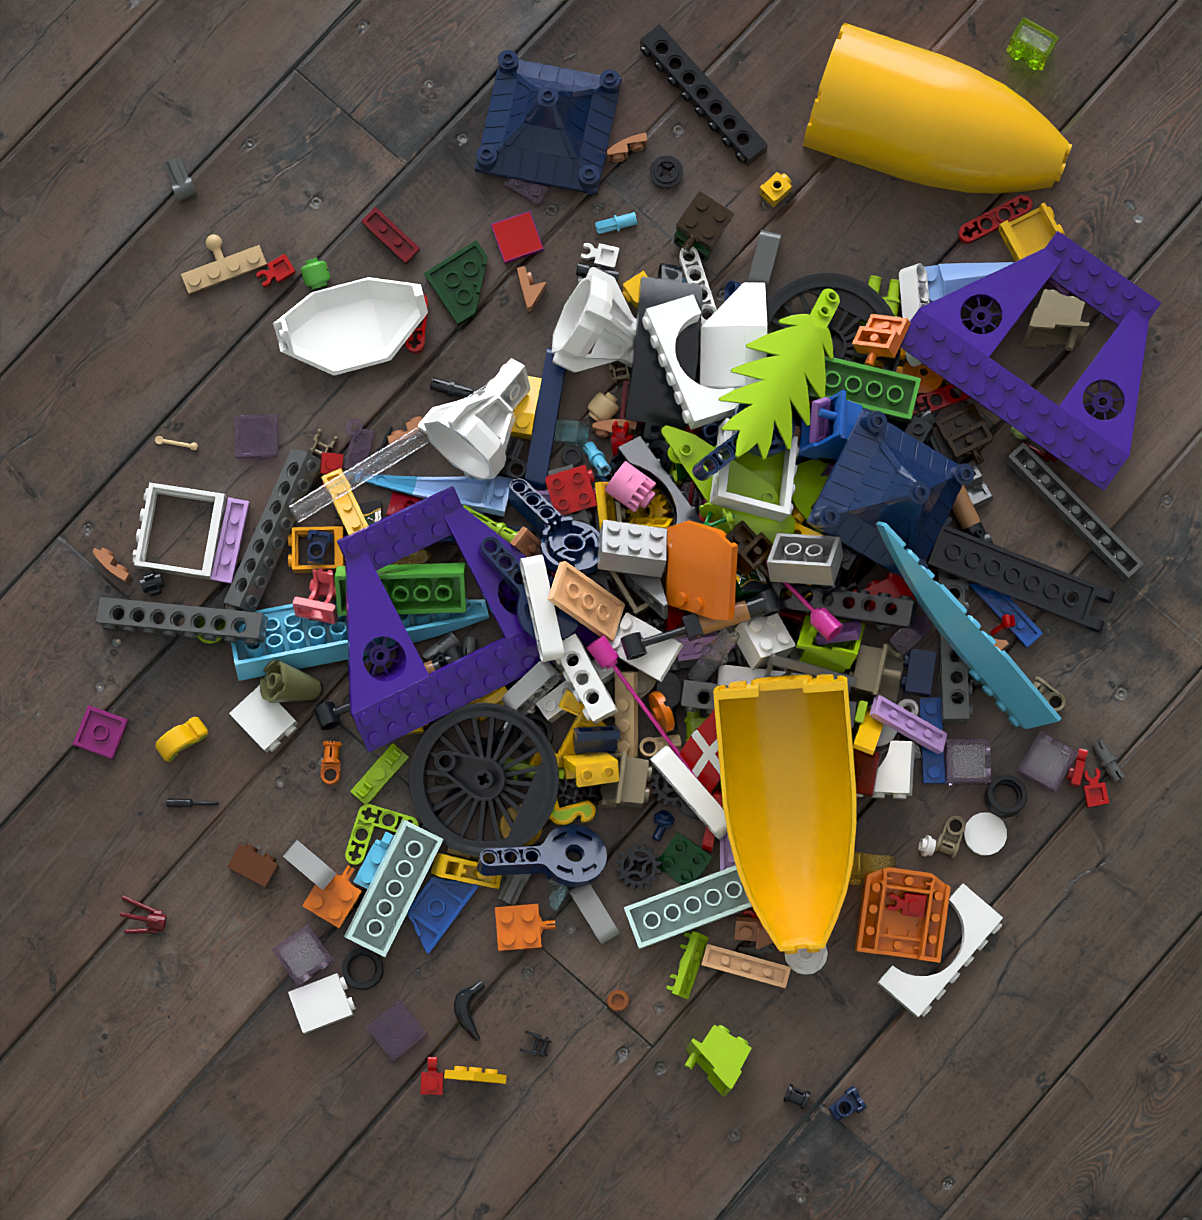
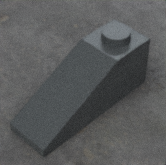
[623,572,668,620]

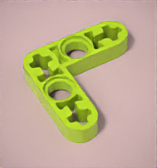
[345,804,419,866]

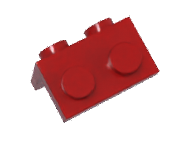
[545,465,598,516]

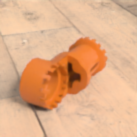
[320,741,342,786]

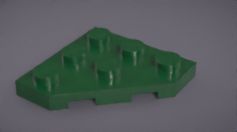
[424,240,488,326]

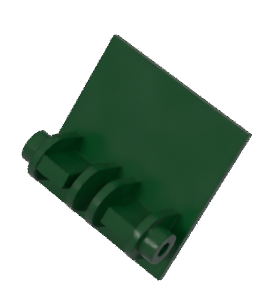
[657,832,713,885]

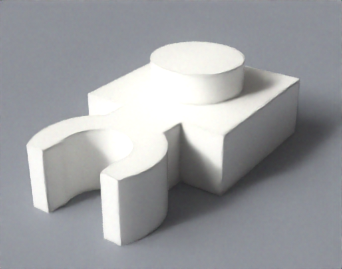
[581,243,619,270]

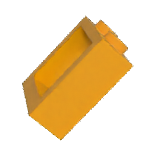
[288,526,345,573]

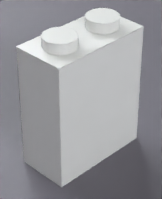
[229,685,298,753]
[288,973,356,1034]

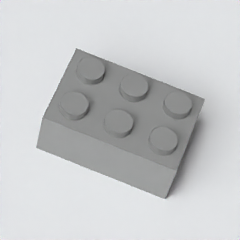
[597,520,667,578]
[767,533,843,586]

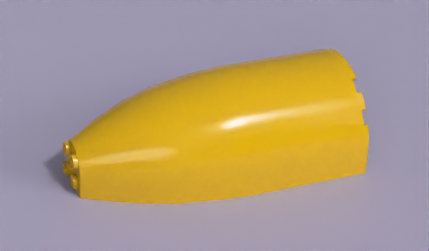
[803,23,1072,194]
[713,674,857,954]

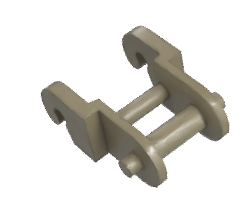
[609,362,631,384]
[310,429,338,456]

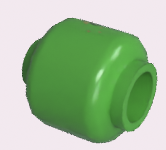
[301,258,331,290]

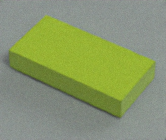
[854,700,868,728]

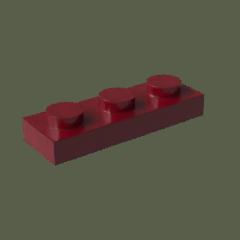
[361,207,420,265]

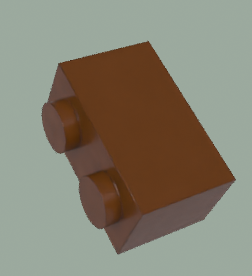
[227,844,280,889]

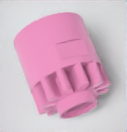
[605,461,656,512]

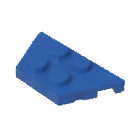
[407,877,479,954]

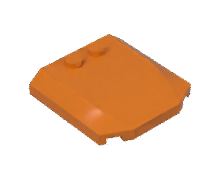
[664,520,738,620]
[855,867,951,963]

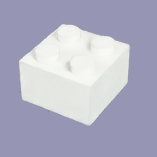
[732,613,796,670]

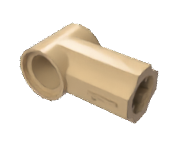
[639,734,682,759]

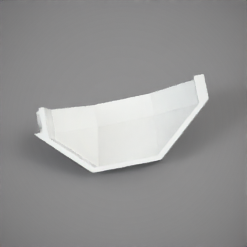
[273,277,428,375]
[699,283,767,390]

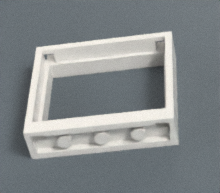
[710,418,799,522]
[133,482,227,580]

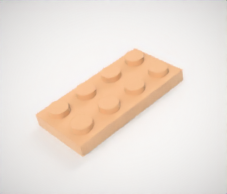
[547,561,625,642]

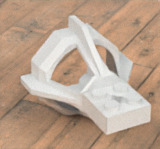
[552,267,637,373]
[418,358,531,480]

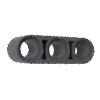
[747,229,781,292]

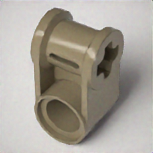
[1033,676,1065,714]
[934,816,966,859]

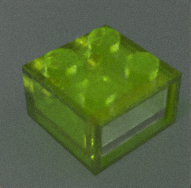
[1006,17,1059,71]

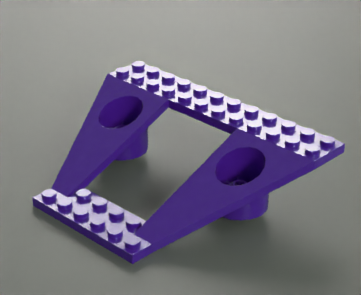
[900,231,1161,491]
[337,486,598,752]

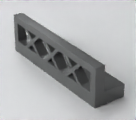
[764,653,857,694]

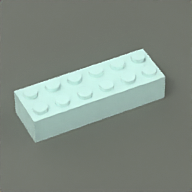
[344,820,443,957]
[624,865,752,949]

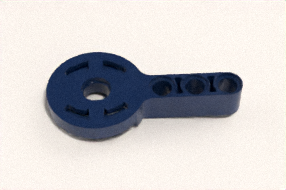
[692,404,795,481]
[508,479,599,575]
[479,536,580,640]
[477,824,607,887]

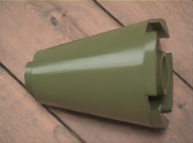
[260,660,322,703]

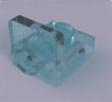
[554,420,589,447]
[547,879,569,912]

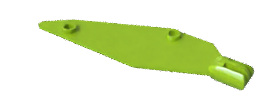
[661,426,795,544]

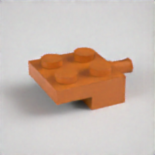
[852,314,911,367]
[302,865,363,929]
[495,904,556,951]

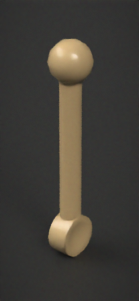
[155,436,198,451]

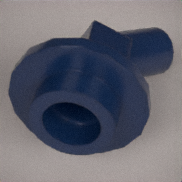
[652,810,675,842]

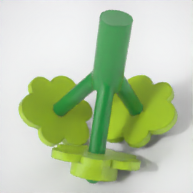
[699,503,735,534]

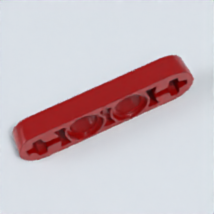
[958,195,1032,244]
[913,384,971,414]

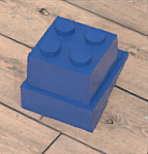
[798,390,862,460]

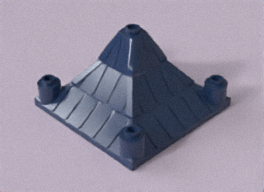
[475,50,622,195]
[806,408,975,580]

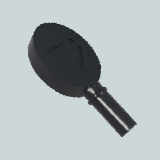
[656,672,682,731]

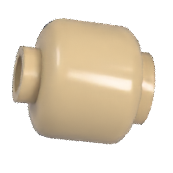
[588,392,619,422]

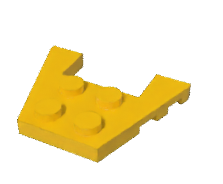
[529,688,606,768]

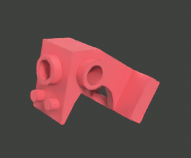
[293,568,338,624]

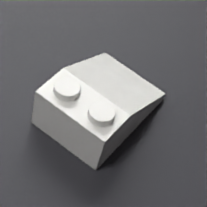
[609,612,683,682]

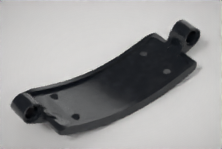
[625,263,702,444]

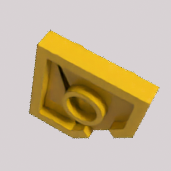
[444,1066,507,1084]

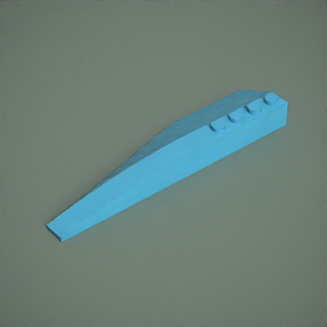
[876,521,1062,729]
[231,599,489,681]

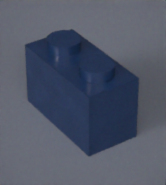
[900,649,936,698]

